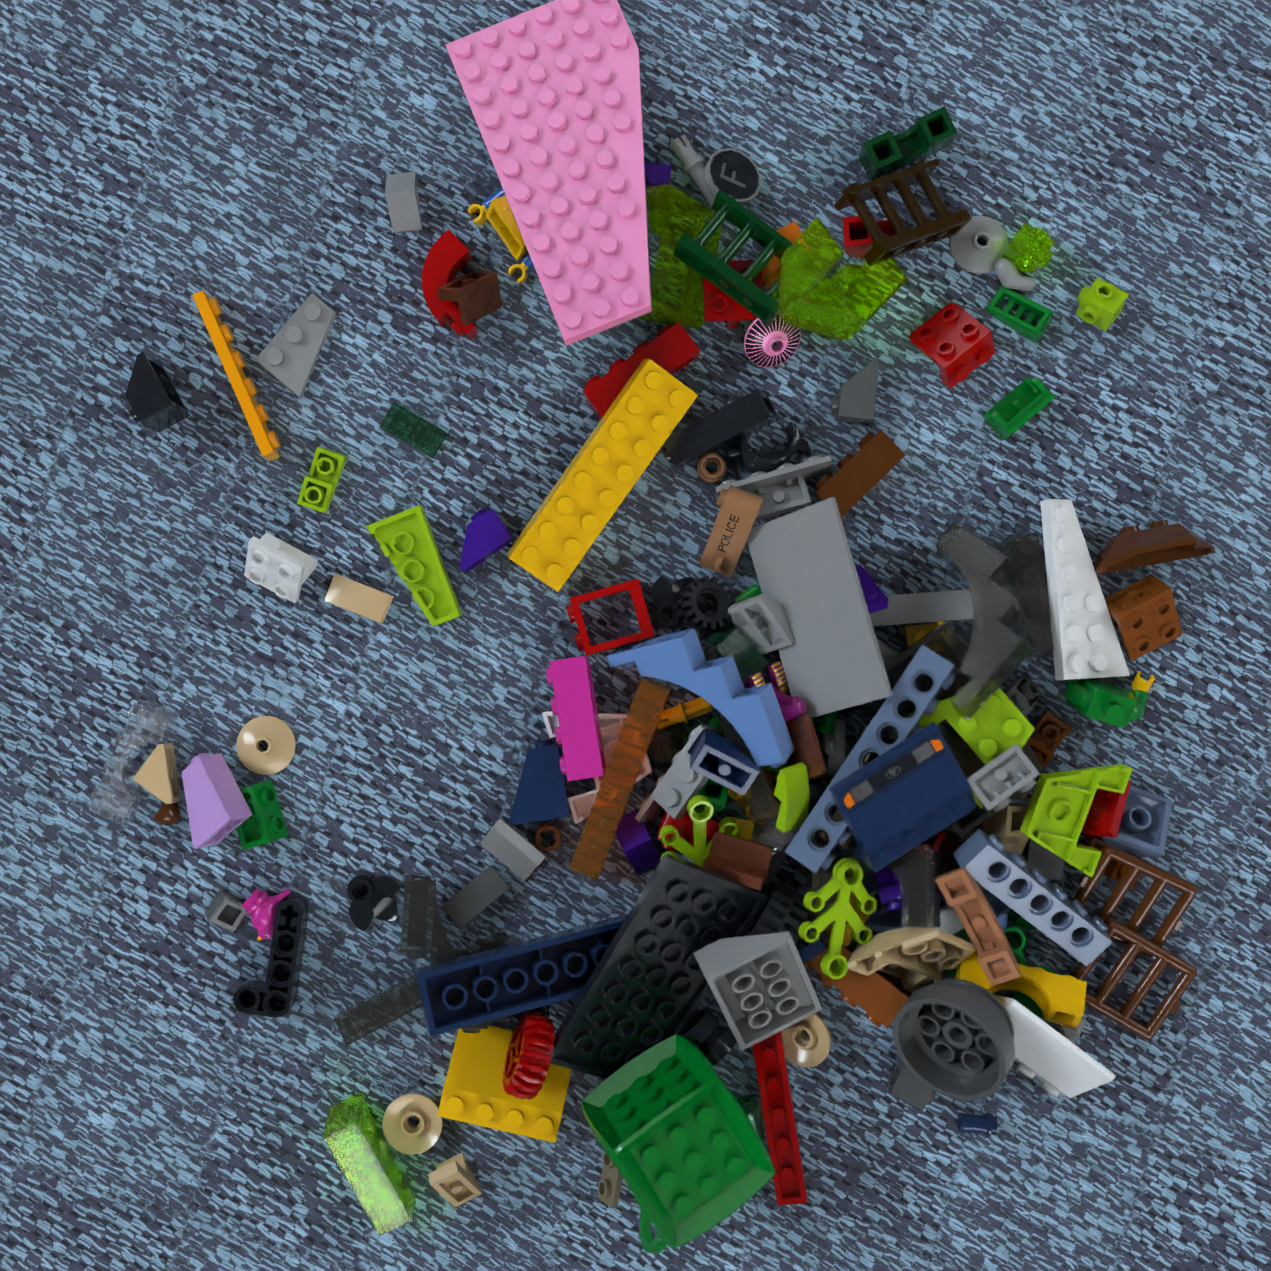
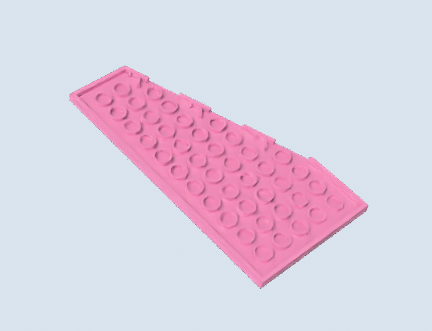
[445,0,652,346]

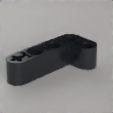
[233,896,309,1018]

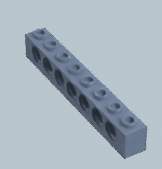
[785,645,957,873]

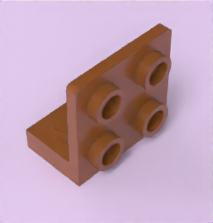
[1104,574,1182,661]

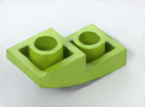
[297,446,347,513]
[774,762,810,833]

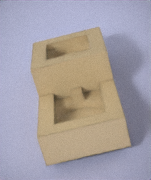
[324,573,394,624]

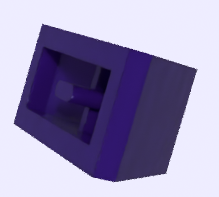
[611,809,661,875]

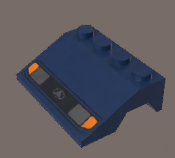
[829,722,977,873]

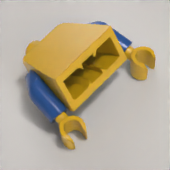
[468,188,534,284]

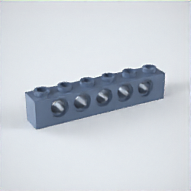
[953,829,1113,967]

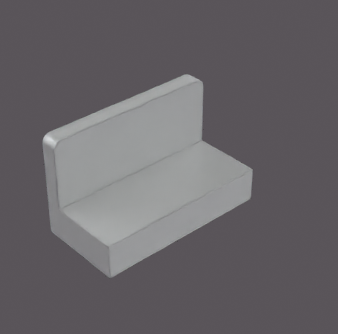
[480,816,548,880]

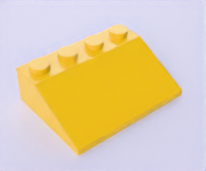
[437,1023,572,1143]

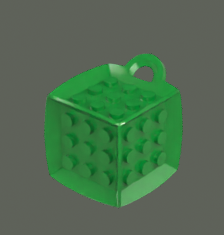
[581,1034,775,1254]

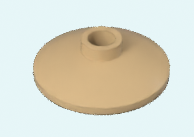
[236,716,296,775]
[782,1013,831,1068]
[382,1093,443,1155]

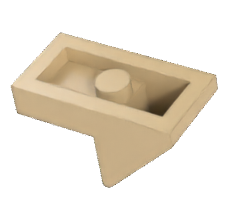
[428,1153,482,1208]

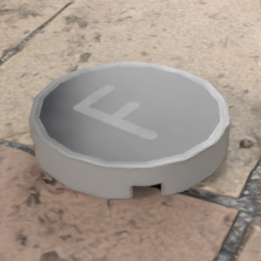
[704,148,761,205]

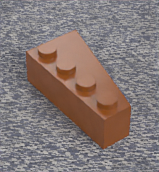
[796,920,911,1028]

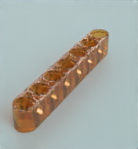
[569,677,671,881]

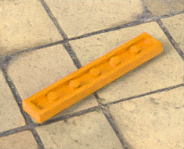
[192,290,281,461]

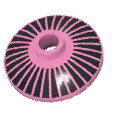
[744,311,801,368]

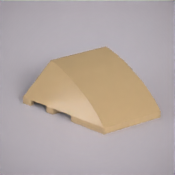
[847,926,976,993]

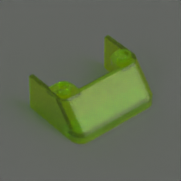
[637,184,721,328]
[778,218,908,341]

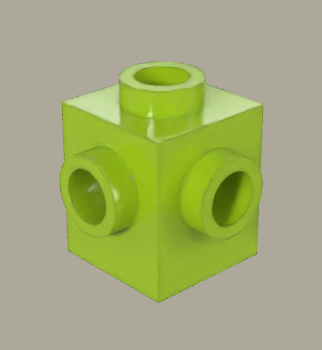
[1075,277,1129,332]

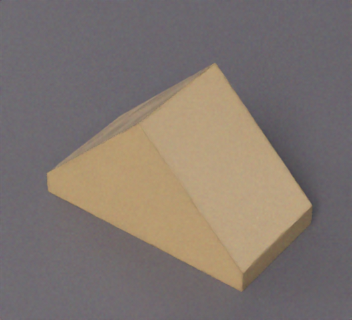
[133,743,181,804]

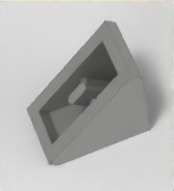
[385,172,423,233]

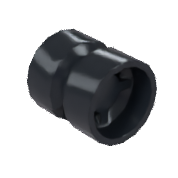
[681,1008,737,1066]

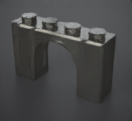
[811,843,940,927]

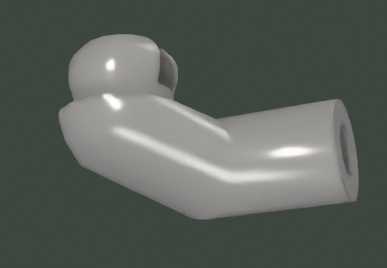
[994,258,1035,292]

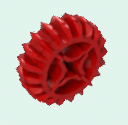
[502,1013,555,1100]

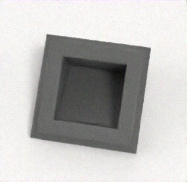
[205,888,247,933]

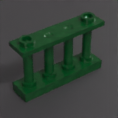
[673,190,817,326]

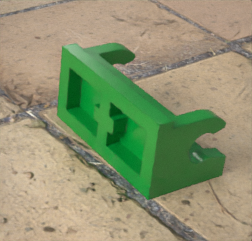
[983,376,1055,440]

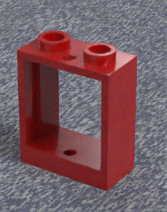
[566,579,655,656]

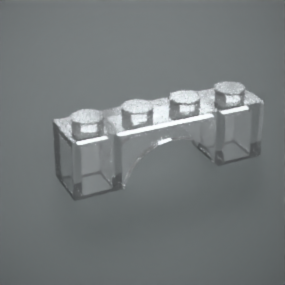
[89,700,180,825]

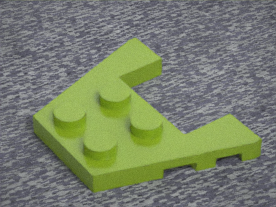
[902,680,1035,809]
[1020,764,1133,877]

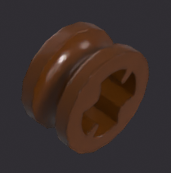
[535,824,562,852]

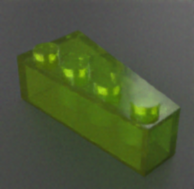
[323,1092,416,1236]

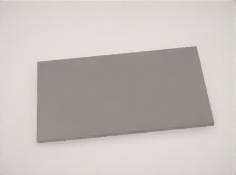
[747,497,893,717]

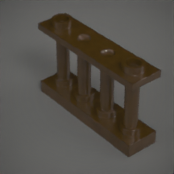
[834,159,972,267]

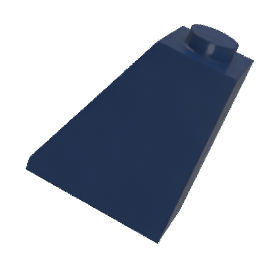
[509,739,571,826]

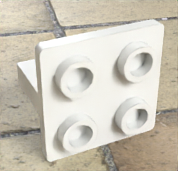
[244,532,318,603]

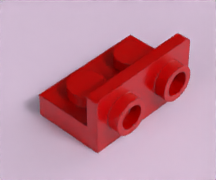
[1081,781,1131,838]

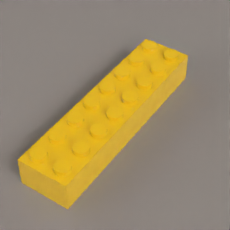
[506,359,698,592]

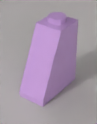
[181,753,252,849]

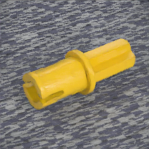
[653,697,713,731]

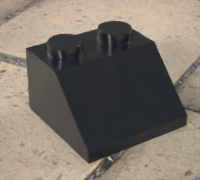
[125,352,190,432]

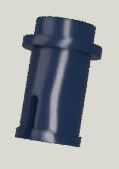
[958,1113,997,1138]

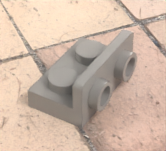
[967,743,1040,812]

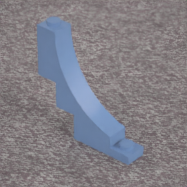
[606,628,795,768]

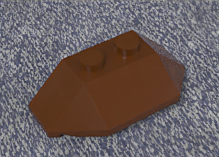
[1093,520,1216,575]

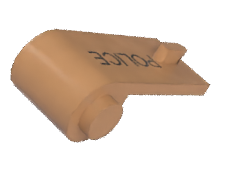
[699,485,764,578]

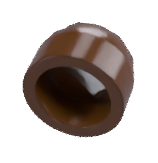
[154,803,180,826]

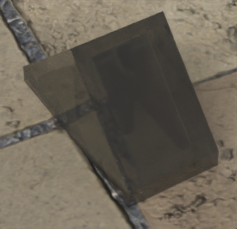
[643,722,695,765]

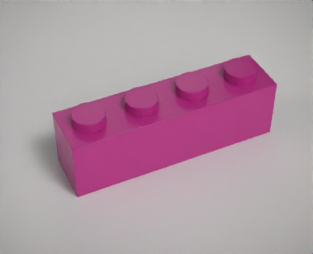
[546,655,607,781]

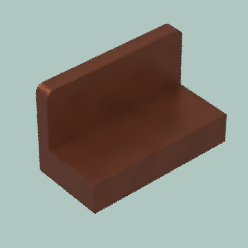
[437,270,502,325]
[786,714,826,782]
[702,831,773,891]

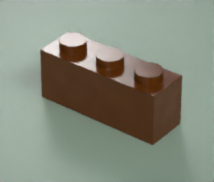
[814,430,905,518]

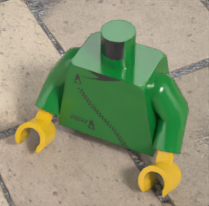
[1065,671,1155,728]

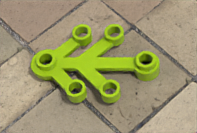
[660,795,739,866]
[798,858,877,980]

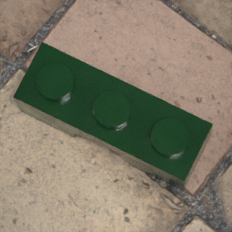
[858,106,957,181]

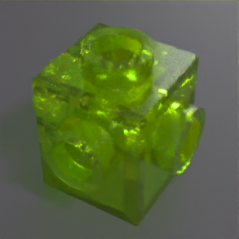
[1002,222,1055,274]

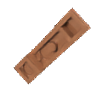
[935,867,1021,986]

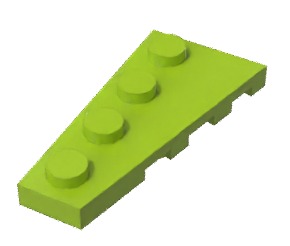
[366,505,463,626]

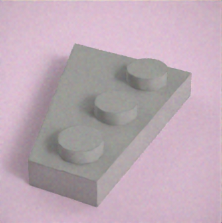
[255,293,336,399]

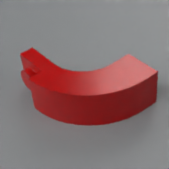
[422,229,478,340]

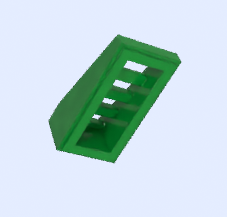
[986,285,1053,344]

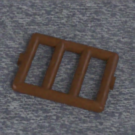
[1071,845,1198,957]
[1071,919,1197,1040]

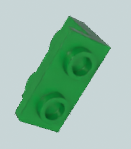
[236,780,288,850]

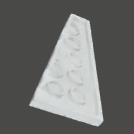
[1040,499,1130,680]

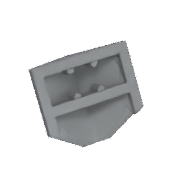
[728,594,794,655]

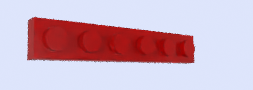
[752,1031,808,1205]

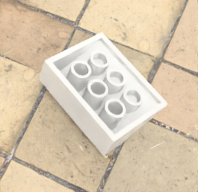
[992,994,1116,1098]

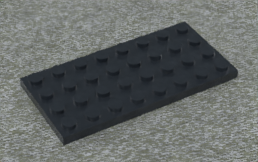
[550,853,768,1079]

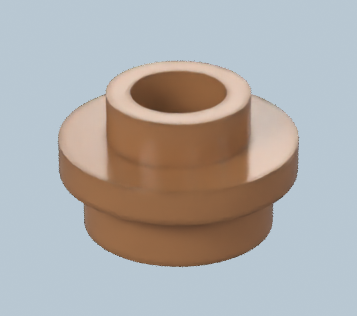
[697,453,726,483]

